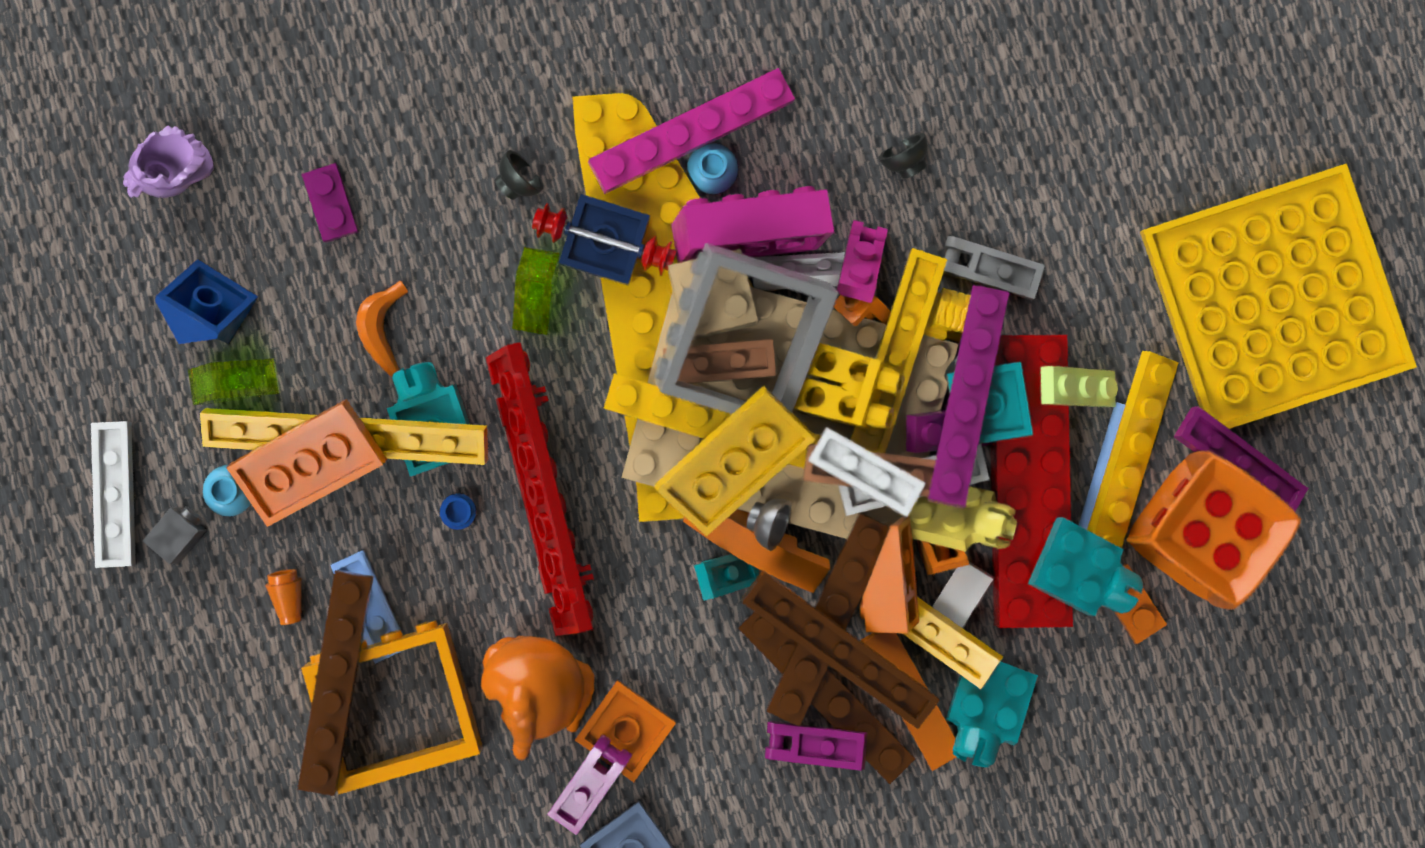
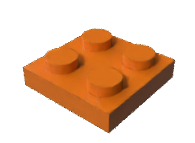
[575,679,676,783]

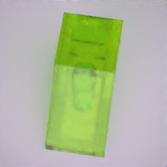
[512,247,560,335]
[188,358,279,405]

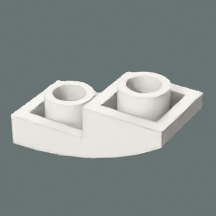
[933,562,995,628]

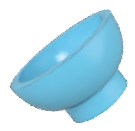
[687,143,738,194]
[203,465,251,516]

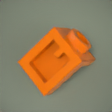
[833,295,891,326]

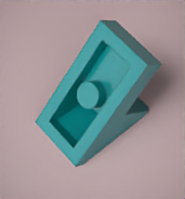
[694,554,759,601]

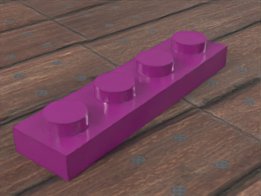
[1174,406,1309,511]

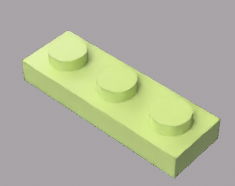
[1041,366,1118,407]

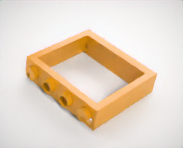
[301,620,483,795]

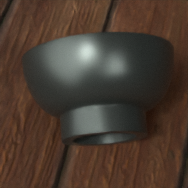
[878,133,928,179]
[495,150,544,200]

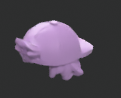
[123,126,214,198]

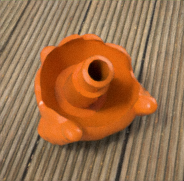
[481,636,595,760]

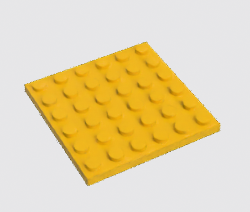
[1140,163,1417,429]

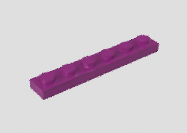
[928,285,1009,509]

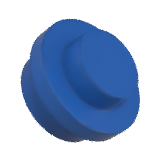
[440,494,476,530]

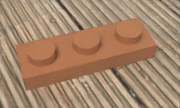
[663,339,776,384]

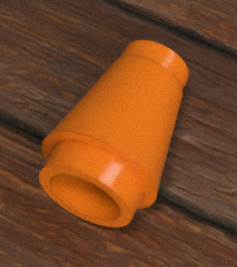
[265,569,302,625]

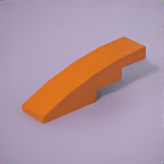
[683,509,830,593]
[861,632,956,771]

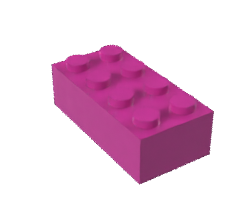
[671,186,834,263]

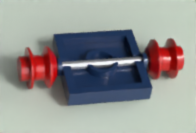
[532,194,677,286]

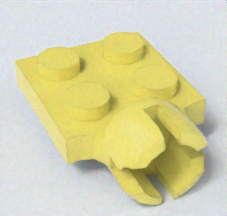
[908,486,1017,552]

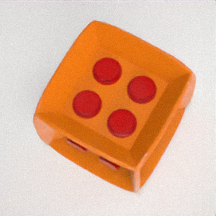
[1126,451,1301,610]

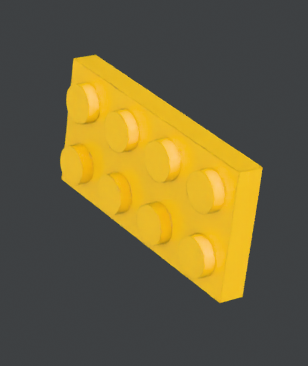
[655,386,816,536]

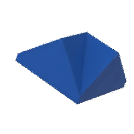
[155,259,258,344]

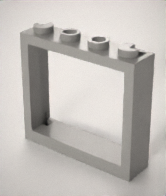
[653,243,839,414]

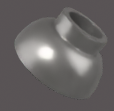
[747,499,791,551]

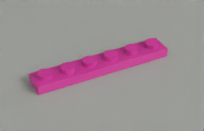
[588,68,795,194]

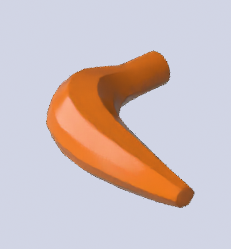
[356,281,408,377]

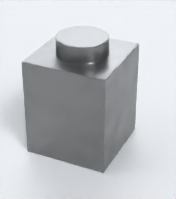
[142,506,207,564]

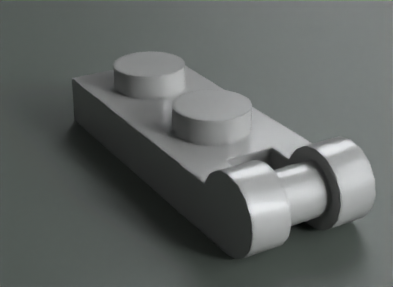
[943,236,1045,300]

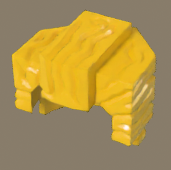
[923,288,971,344]

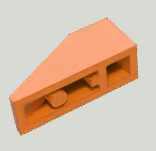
[860,516,920,633]

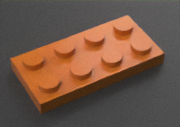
[226,399,387,527]

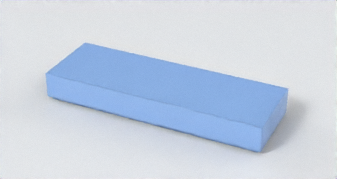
[330,550,404,664]

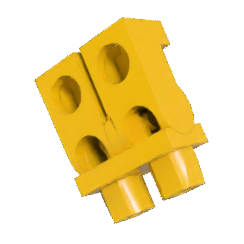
[793,342,905,431]

